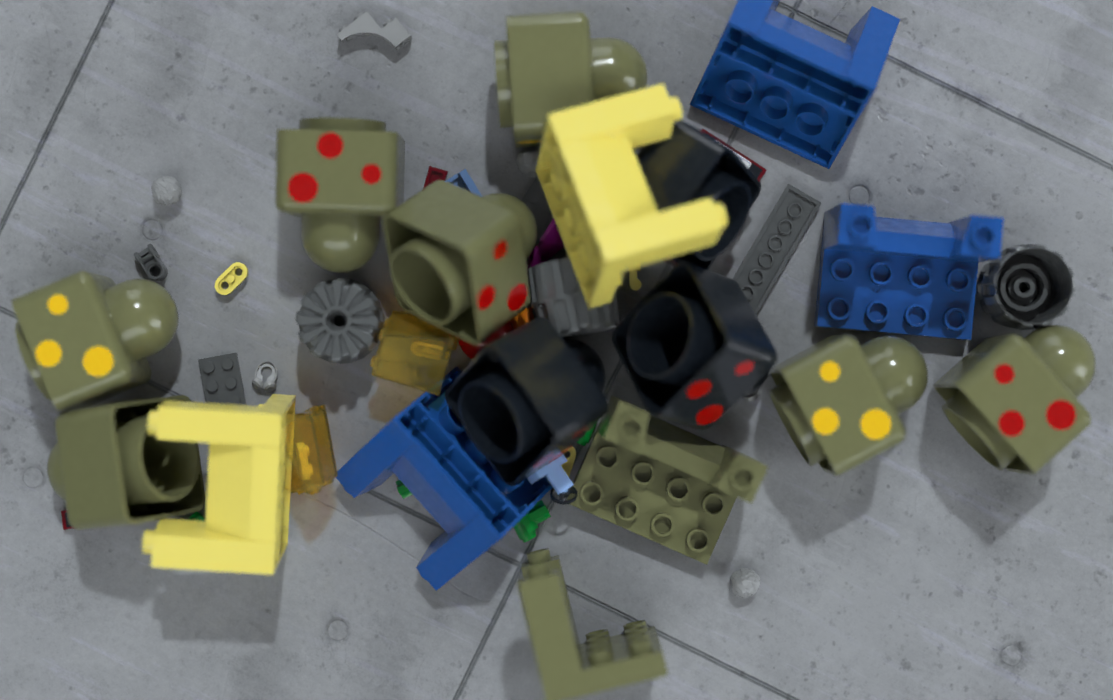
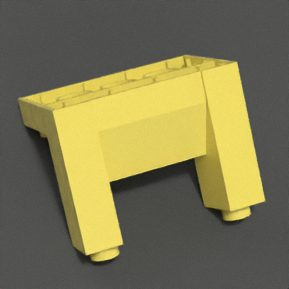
[535,84,727,309]
[142,394,296,575]

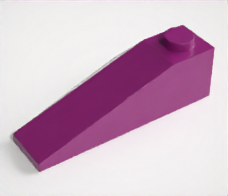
[526,218,565,270]

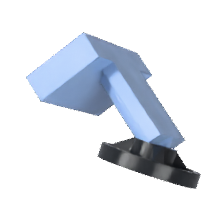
[528,455,577,505]

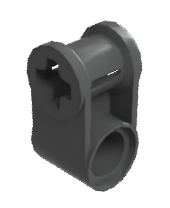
[134,243,168,281]

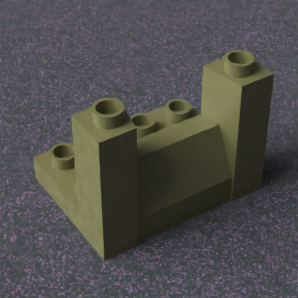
[565,395,768,565]
[518,548,668,700]

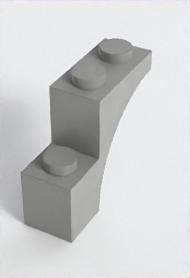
[337,11,412,50]

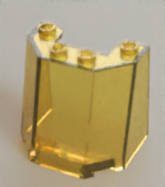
[370,311,459,395]
[285,404,338,496]

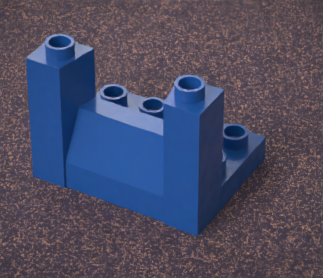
[689,0,900,169]
[814,203,1004,340]
[334,366,553,591]

